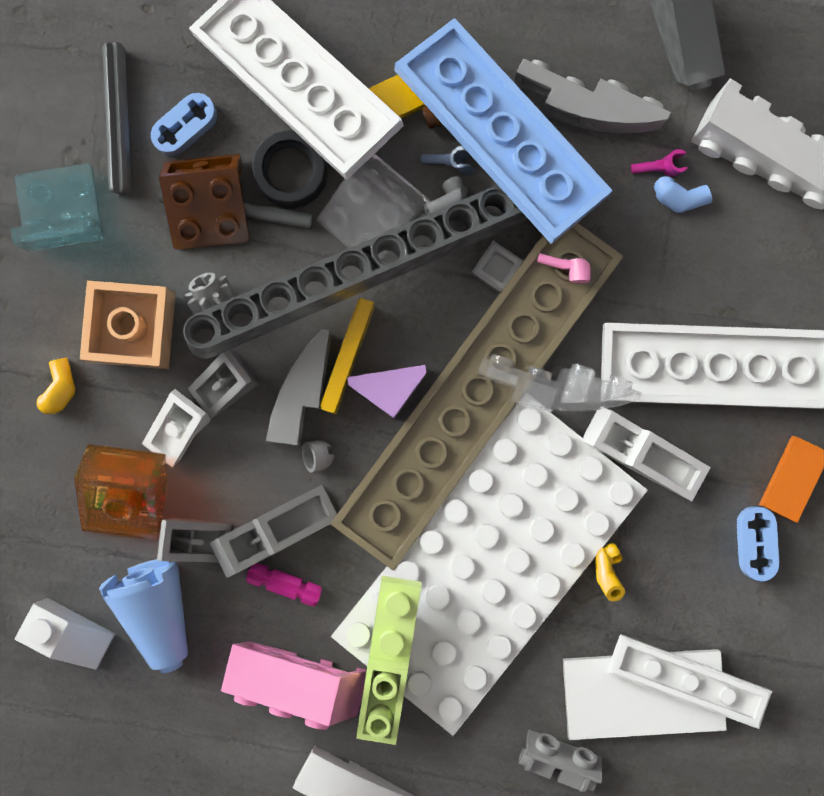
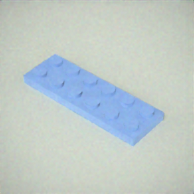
[394,18,613,244]

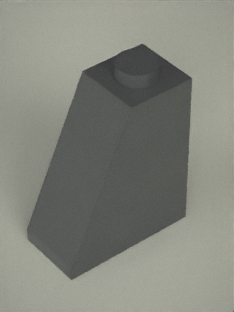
[649,0,725,89]

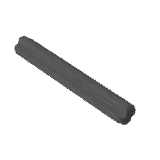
[102,42,132,195]

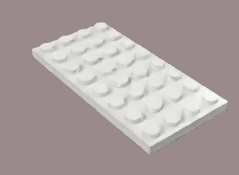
[331,393,648,736]

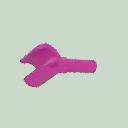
[631,149,688,177]

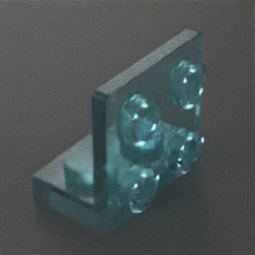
[11,163,104,252]

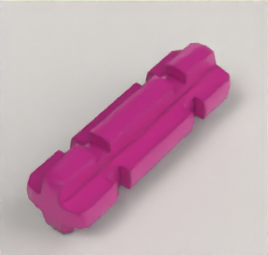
[246,563,322,607]

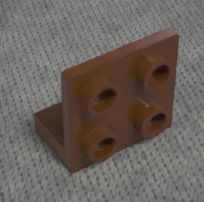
[159,153,250,250]

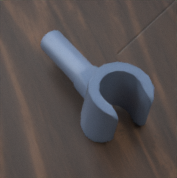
[421,146,476,175]

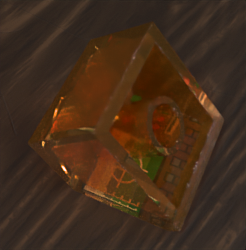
[74,444,167,541]

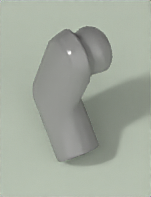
[424,176,469,215]

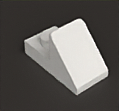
[142,389,211,467]

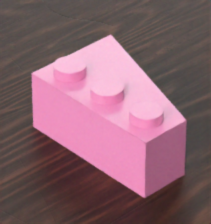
[221,641,367,730]

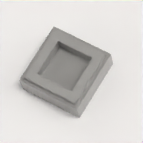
[471,240,523,293]

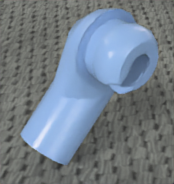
[654,176,712,213]

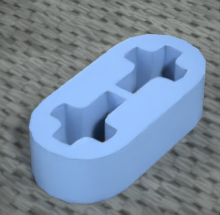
[151,93,217,157]
[737,506,779,582]

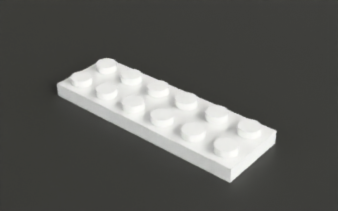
[189,0,404,180]
[601,323,824,409]

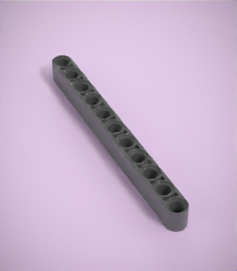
[183,185,529,359]

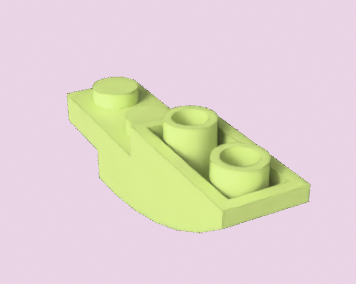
[356,576,422,745]

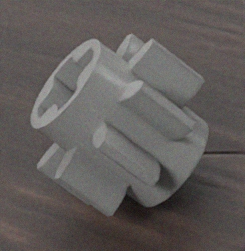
[185,273,235,315]

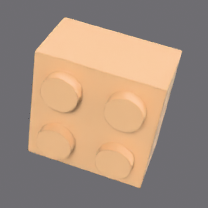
[80,280,176,369]

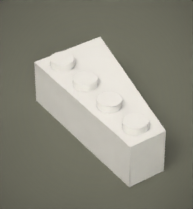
[691,78,824,210]

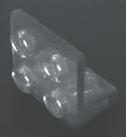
[317,154,431,260]

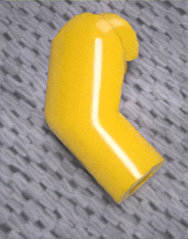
[37,358,75,414]
[595,543,625,601]

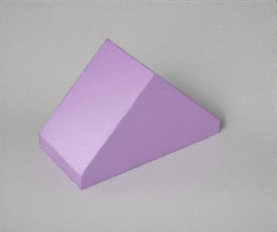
[347,365,426,419]

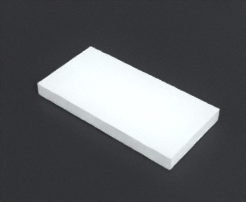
[563,649,727,740]

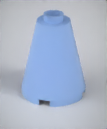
[99,559,188,673]

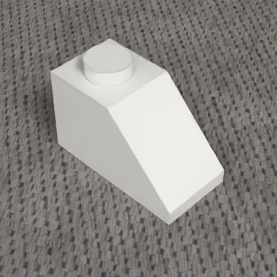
[15,598,116,670]

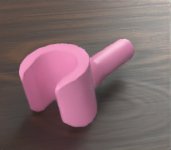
[537,253,591,284]

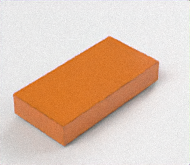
[759,436,824,523]

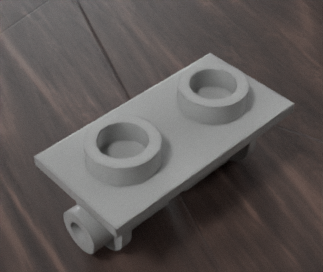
[518,729,602,792]

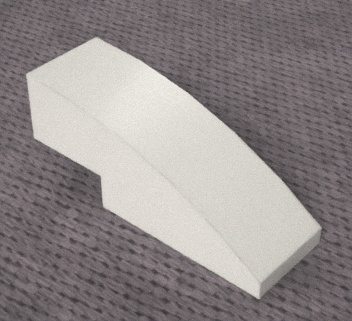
[582,407,711,501]
[293,745,414,796]

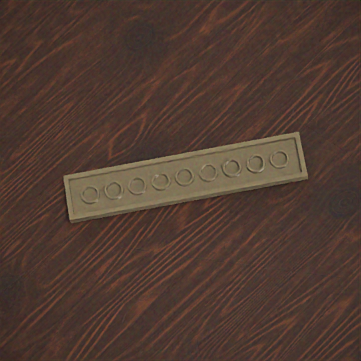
[331,223,624,571]

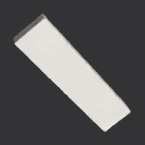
[607,634,772,729]

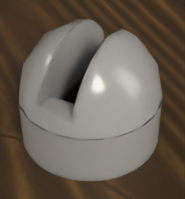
[302,440,334,473]

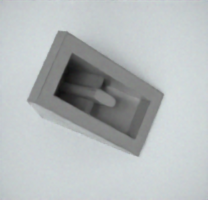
[188,350,259,419]
[157,517,232,563]

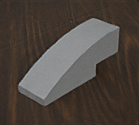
[266,329,332,446]
[209,485,337,578]

